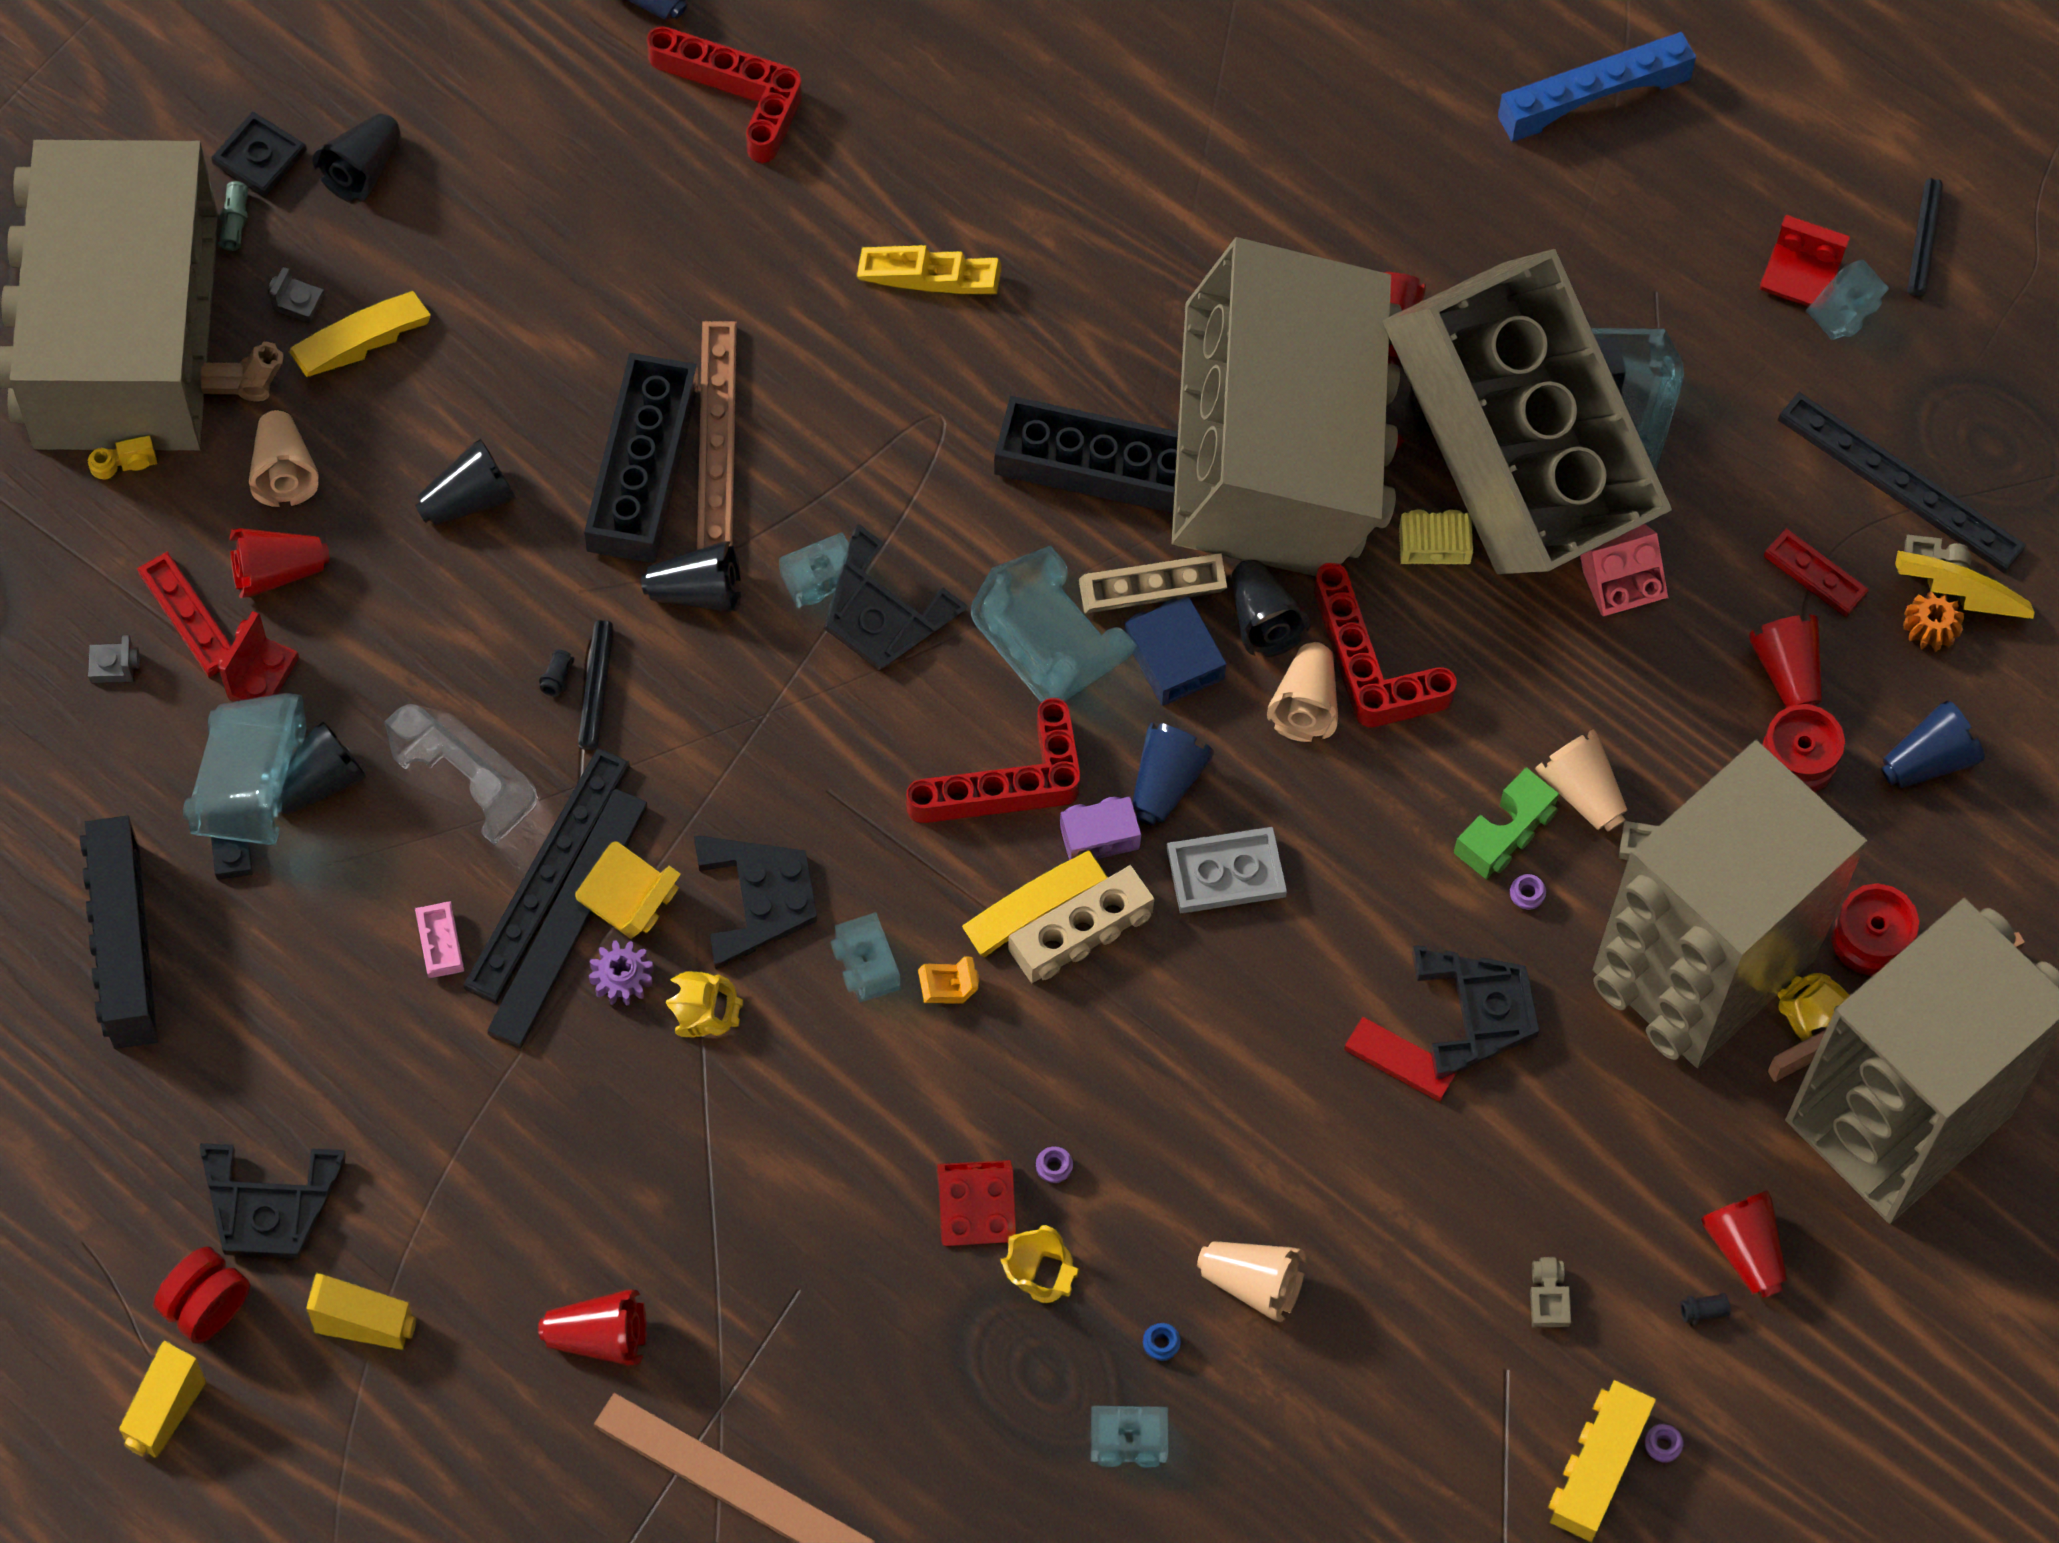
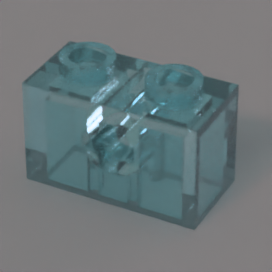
[1806,259,1889,340]
[779,532,849,608]
[831,913,900,1003]
[1091,1406,1168,1467]

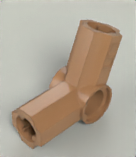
[201,341,283,402]

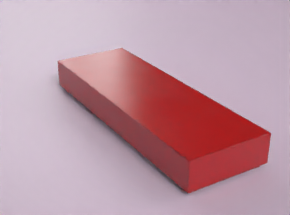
[1763,528,1869,618]
[1344,1016,1458,1102]

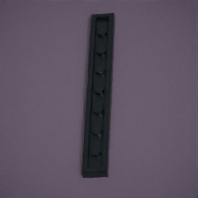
[1778,392,2026,574]
[463,748,630,1004]
[487,789,648,1049]

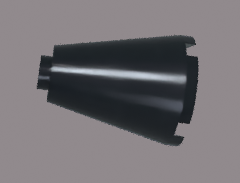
[313,113,401,202]
[415,439,516,526]
[641,541,741,612]
[1231,560,1310,657]
[264,721,367,816]

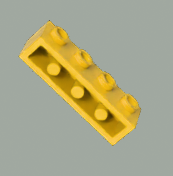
[1548,1380,1656,1542]

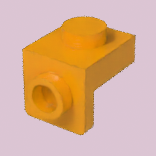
[918,956,979,1004]

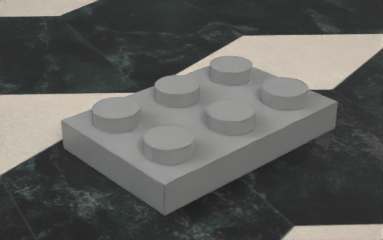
[1167,827,1287,914]

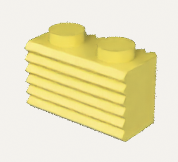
[1399,510,1473,564]

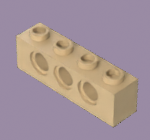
[1079,553,1227,614]
[1008,865,1154,983]

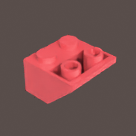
[1580,524,1668,616]

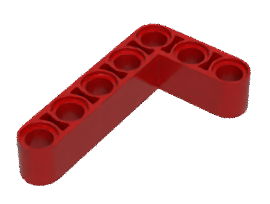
[647,27,802,163]
[1314,563,1457,727]
[906,698,1080,823]

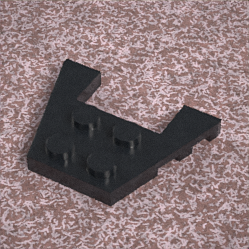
[823,524,968,671]
[694,836,817,969]
[1412,945,1539,1079]
[199,1143,346,1259]

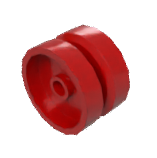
[1762,704,1845,793]
[1831,883,1919,976]
[153,1246,251,1344]

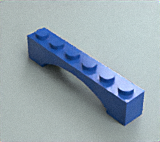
[1498,32,1696,142]

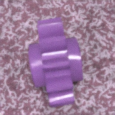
[589,940,654,1006]

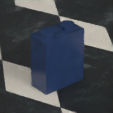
[1124,596,1227,706]

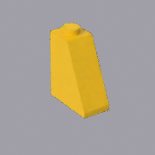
[306,1273,416,1350]
[119,1341,206,1458]

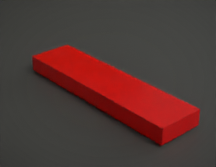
[137,551,231,678]

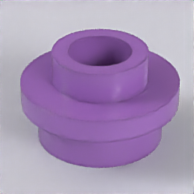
[1510,874,1546,910]
[1036,1147,1073,1183]
[1645,1424,1683,1462]

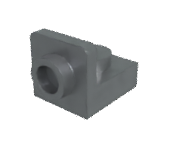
[268,267,325,324]
[88,635,140,683]

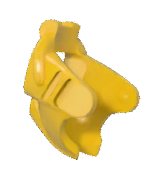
[666,971,743,1037]
[1777,973,1850,1041]
[1001,1225,1079,1303]

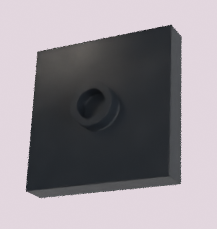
[211,111,307,197]

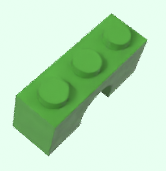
[1454,767,1559,880]

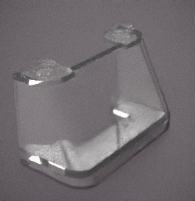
[384,704,538,845]

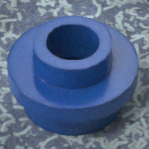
[1143,1323,1181,1361]

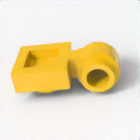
[88,435,157,480]

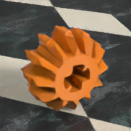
[1903,591,1964,652]

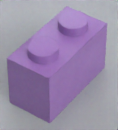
[1060,797,1141,860]

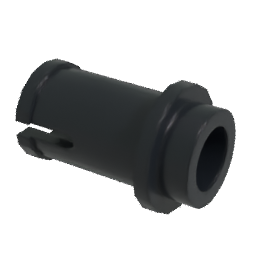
[539,650,575,697]
[1680,1293,1731,1325]

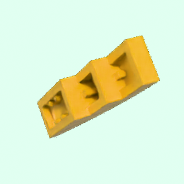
[857,245,1002,294]
[289,291,431,377]
[1895,551,2035,619]
[962,850,1108,958]

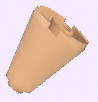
[249,410,319,507]
[1267,642,1338,742]
[1535,729,1627,832]
[1197,1241,1306,1322]

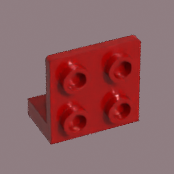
[1759,215,1850,311]
[218,611,299,715]
[937,1160,1016,1246]

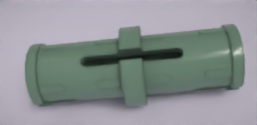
[219,181,249,251]

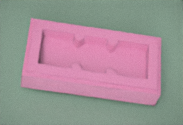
[415,901,464,979]

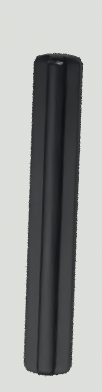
[1907,178,1943,297]
[578,620,614,751]

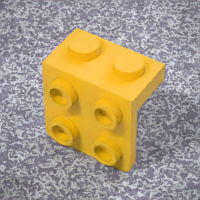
[575,842,681,939]

